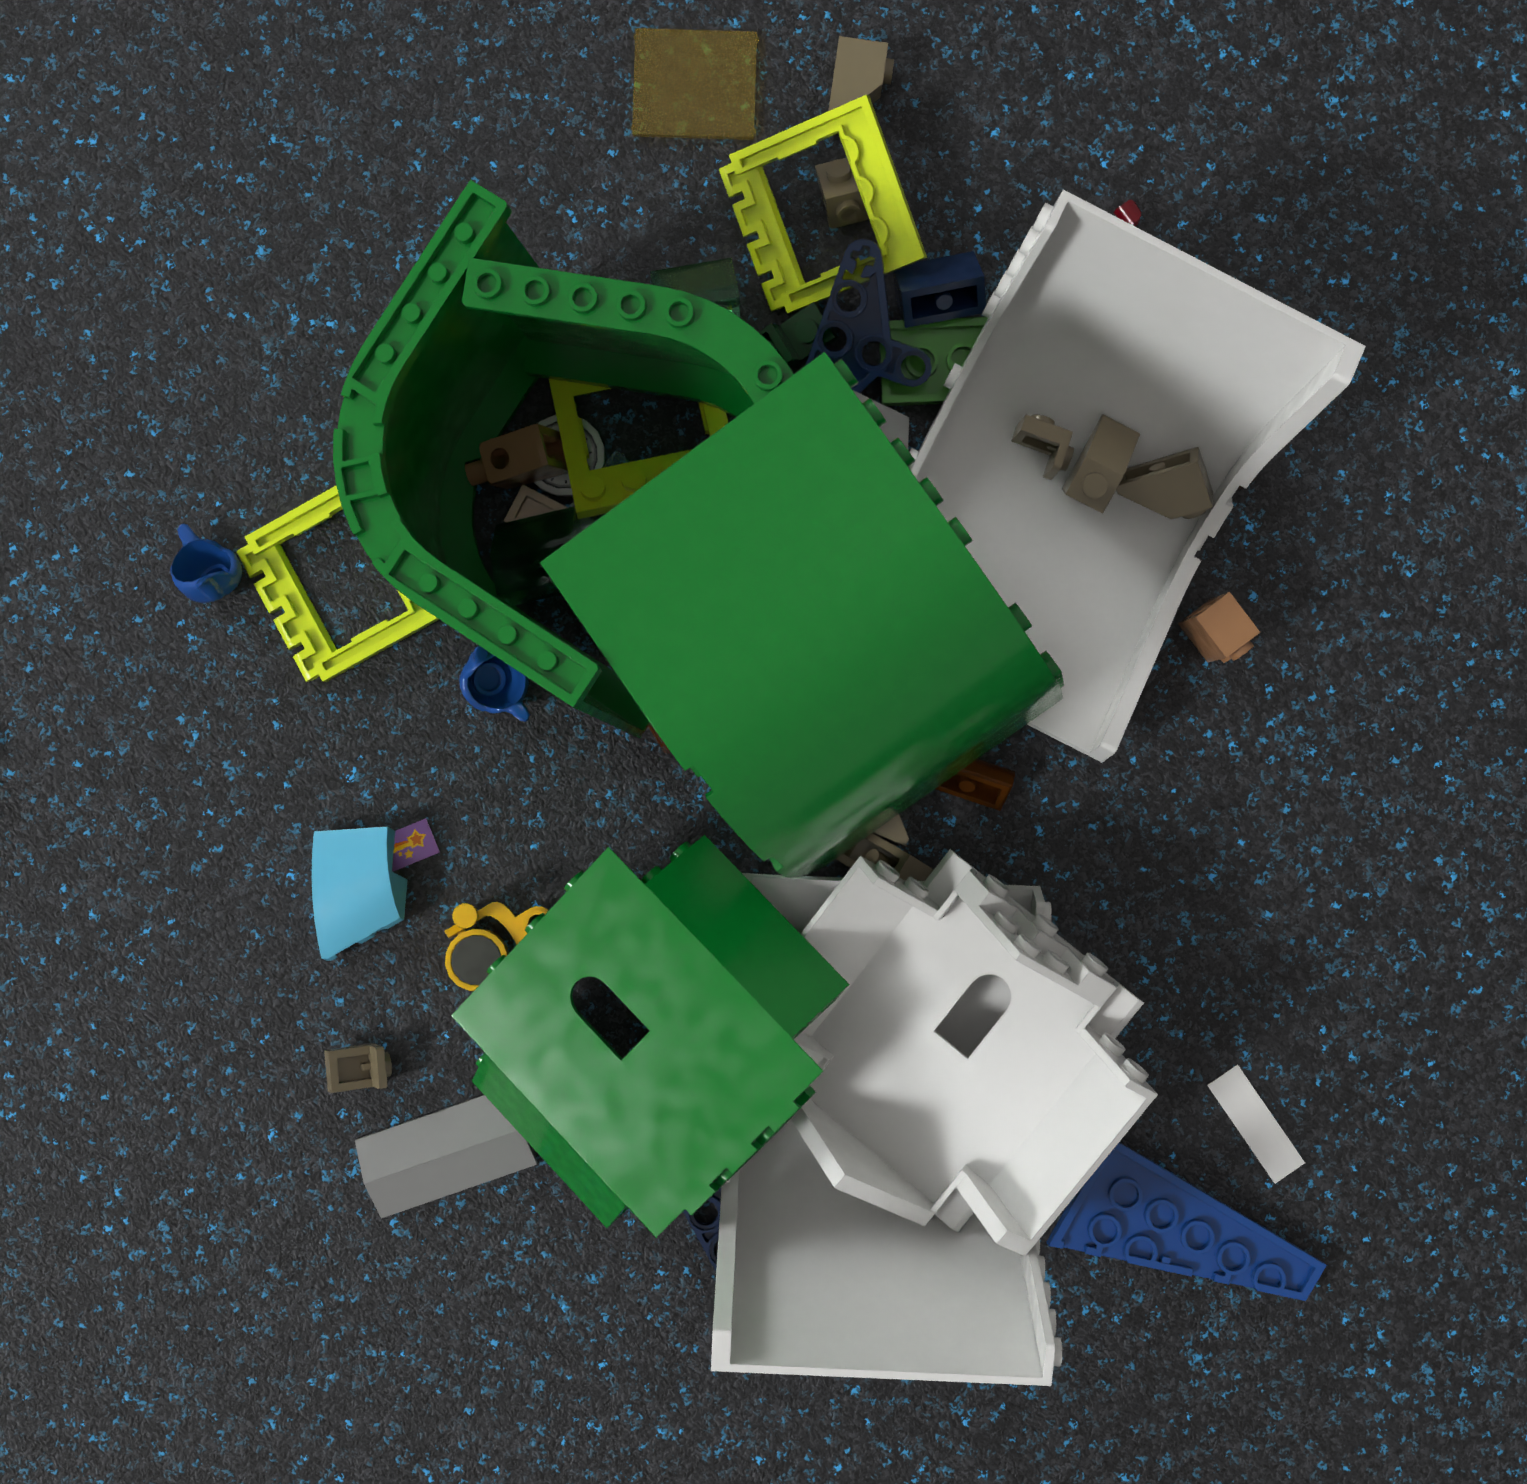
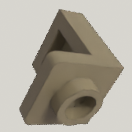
[815,158,869,229]
[1011,414,1074,480]
[324,1043,392,1093]

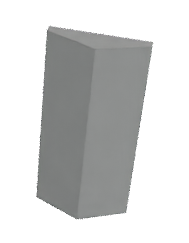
[355,1095,538,1219]

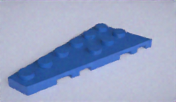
[1046,1142,1327,1301]

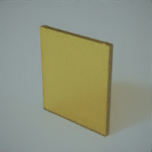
[631,28,759,140]

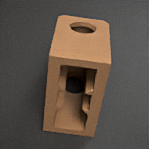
[465,424,568,489]

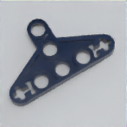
[805,239,932,393]

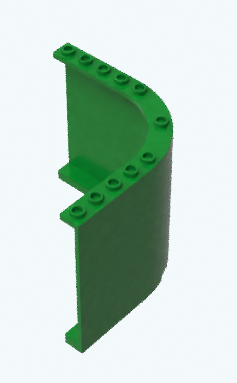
[333,180,650,738]
[462,258,794,418]
[540,352,1064,878]

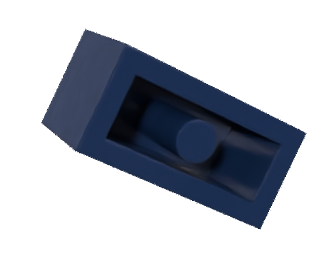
[893,251,986,328]

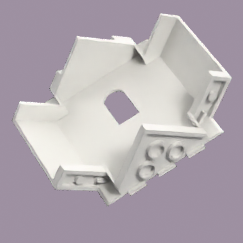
[791,849,1158,1256]

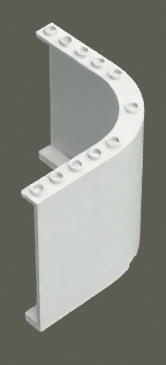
[908,189,1366,763]
[711,873,1062,1386]

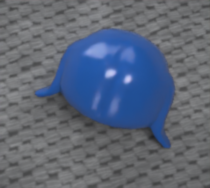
[170,524,242,603]
[459,646,530,722]

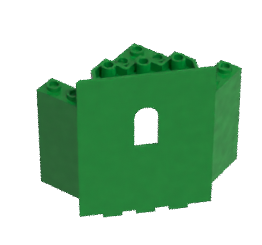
[451,835,850,1238]

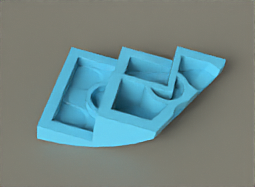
[312,826,408,961]

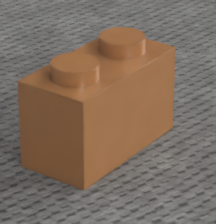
[1178,592,1260,663]

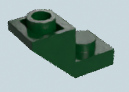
[759,302,839,368]

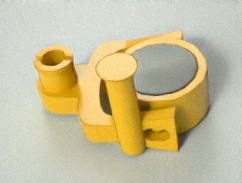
[444,902,549,991]

